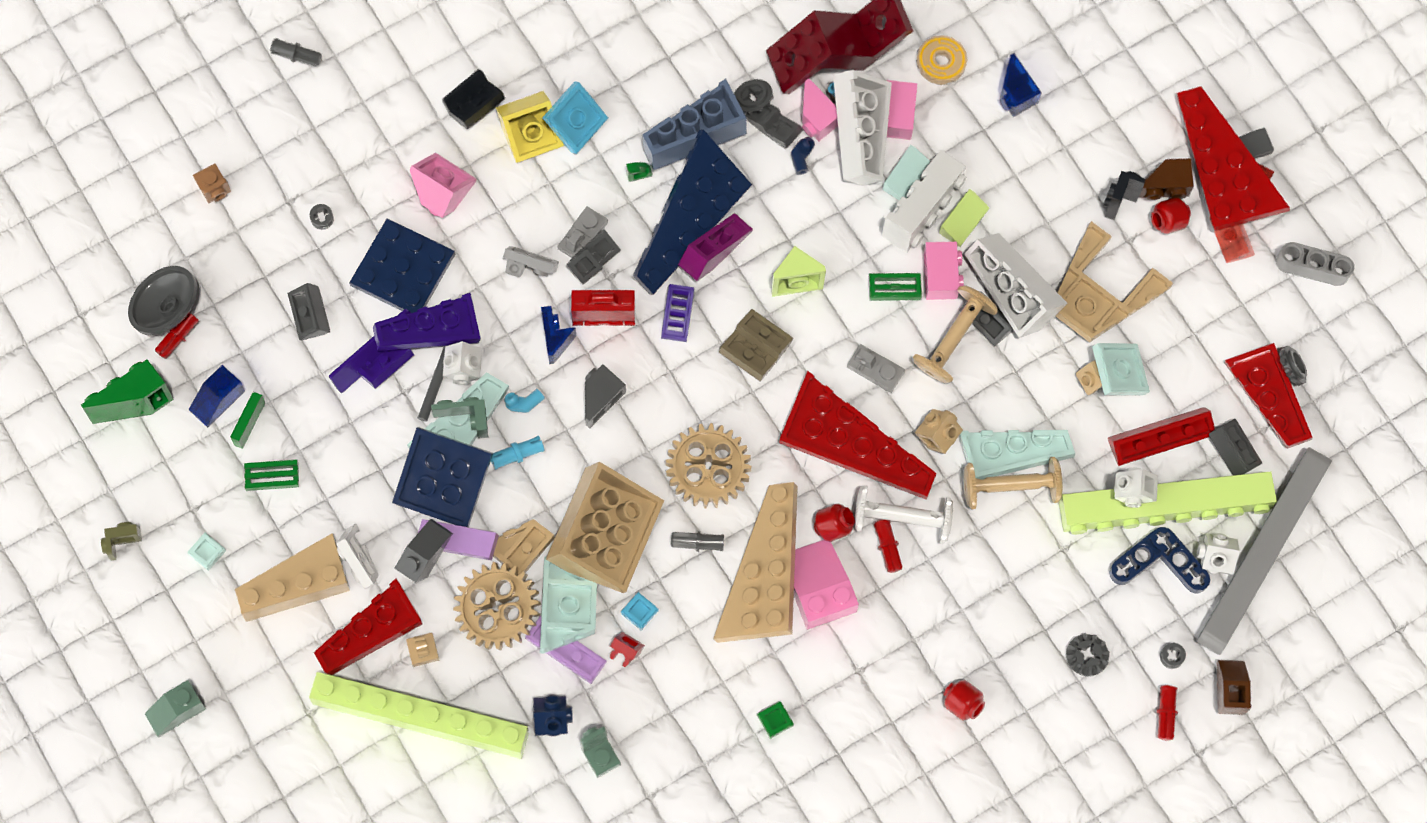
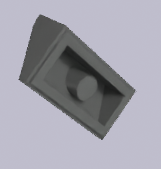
[287,283,330,341]
[959,291,1014,346]
[1209,419,1263,476]

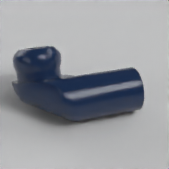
[791,137,815,175]

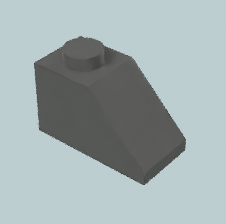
[585,364,626,429]
[395,519,453,583]

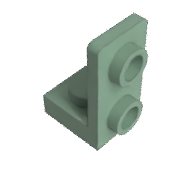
[431,397,489,438]
[580,726,621,778]

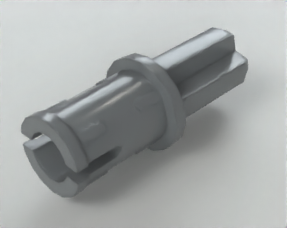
[270,38,322,66]
[671,531,724,552]

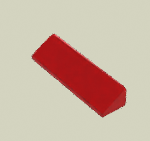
[1108,407,1215,466]

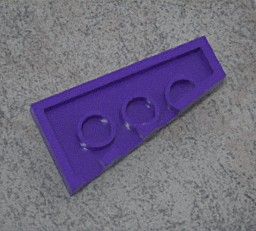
[373,293,481,351]

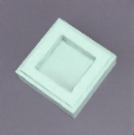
[187,533,226,571]

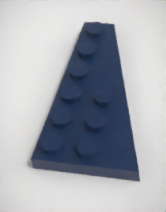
[633,130,752,295]

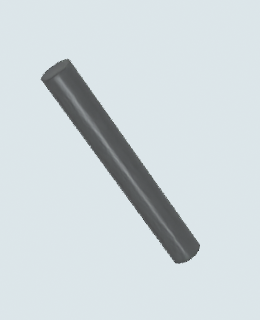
[417,346,445,422]

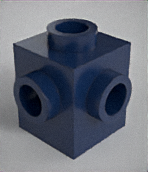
[533,695,573,736]

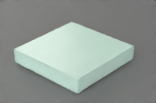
[1092,343,1150,395]

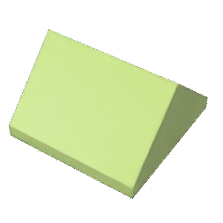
[771,246,826,297]

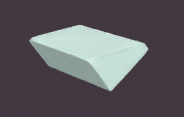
[883,145,931,200]

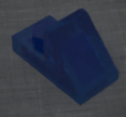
[541,306,576,364]

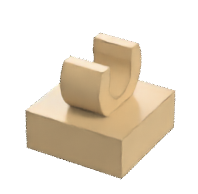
[406,633,439,667]

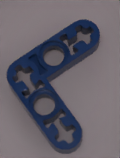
[1109,527,1210,594]

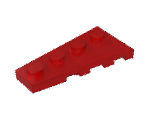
[1224,343,1313,449]
[313,579,422,675]

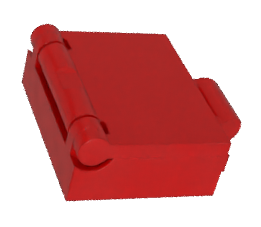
[571,290,635,326]

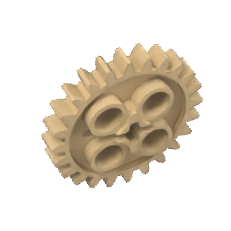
[666,423,751,509]
[453,562,541,650]

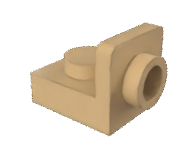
[1076,360,1102,395]

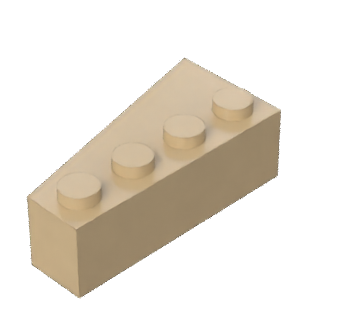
[235,533,350,622]

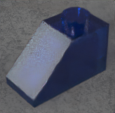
[999,53,1042,117]
[188,365,245,428]

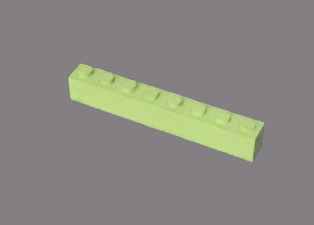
[1059,472,1277,535]
[309,672,529,759]

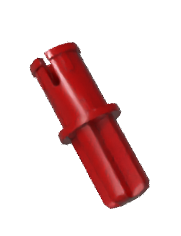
[155,312,199,359]
[874,520,903,573]
[1156,685,1178,741]

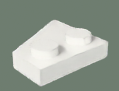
[336,524,379,589]

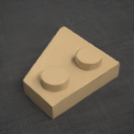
[493,519,555,576]

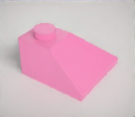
[410,153,477,218]

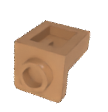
[192,163,231,204]

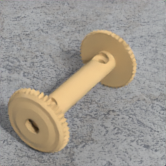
[913,286,998,383]
[964,457,1063,509]

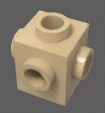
[915,409,963,454]

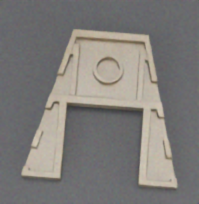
[1055,221,1173,343]

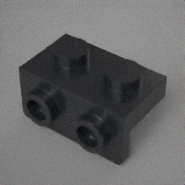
[442,69,505,129]
[1103,170,1146,220]

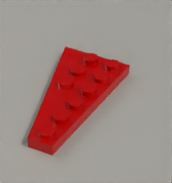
[1177,86,1290,231]
[779,371,937,500]

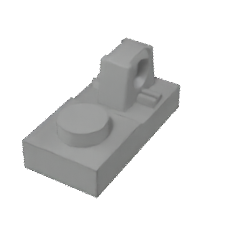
[558,206,608,258]
[503,246,559,277]
[847,344,905,393]

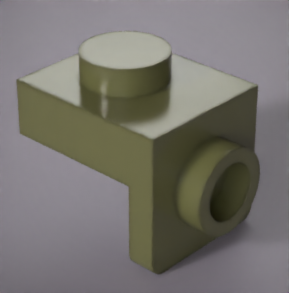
[101,522,142,561]

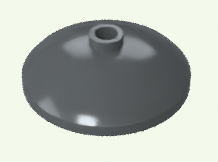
[128,266,197,335]

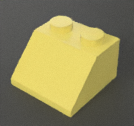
[496,91,564,163]

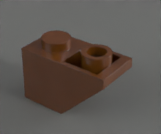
[1139,158,1194,200]
[1217,660,1251,715]

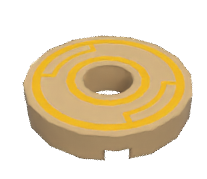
[916,35,967,85]

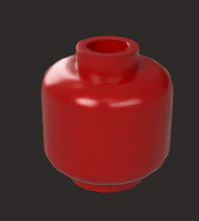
[1151,198,1191,234]
[814,503,855,542]
[944,680,985,721]

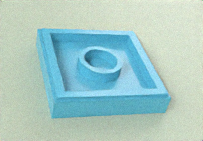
[542,81,608,154]

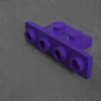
[329,309,414,393]

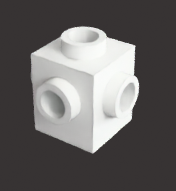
[443,341,482,385]
[1114,467,1158,508]
[1197,533,1240,574]

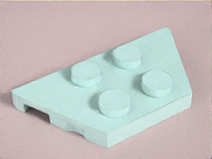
[540,556,597,654]

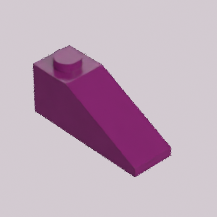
[678,213,753,281]

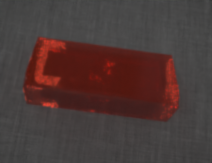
[1209,217,1255,263]

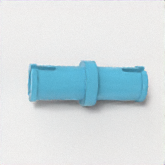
[491,435,544,470]

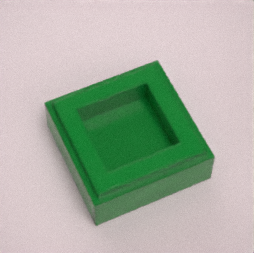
[757,701,794,739]

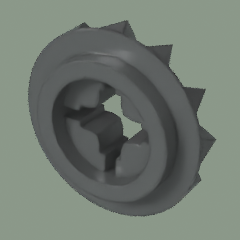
[734,79,774,115]
[1279,346,1307,386]
[1066,633,1110,676]

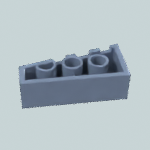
[642,78,747,170]

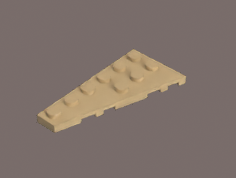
[713,482,798,643]

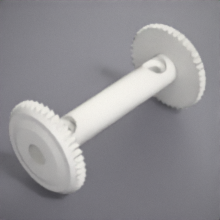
[854,485,953,544]

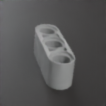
[1276,242,1354,286]

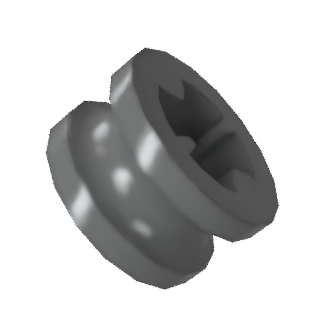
[309,204,334,230]
[1160,643,1186,669]

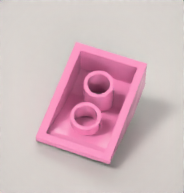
[794,540,859,630]

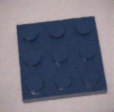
[349,218,456,313]
[392,427,493,528]

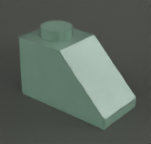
[144,680,206,738]

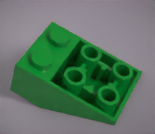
[81,359,174,424]

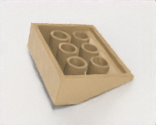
[546,462,664,593]

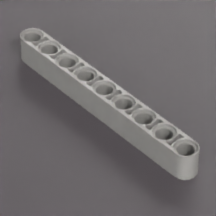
[1196,447,1332,655]

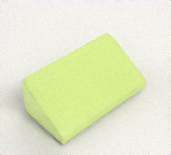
[939,189,989,247]

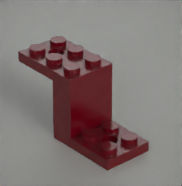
[766,0,913,94]

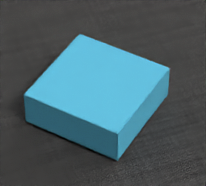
[621,592,659,631]

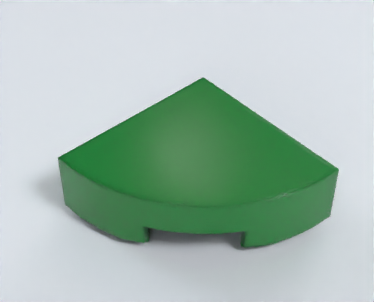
[626,162,653,182]

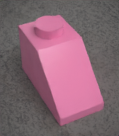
[802,78,838,142]

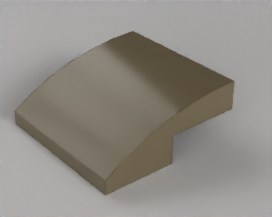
[719,309,793,382]

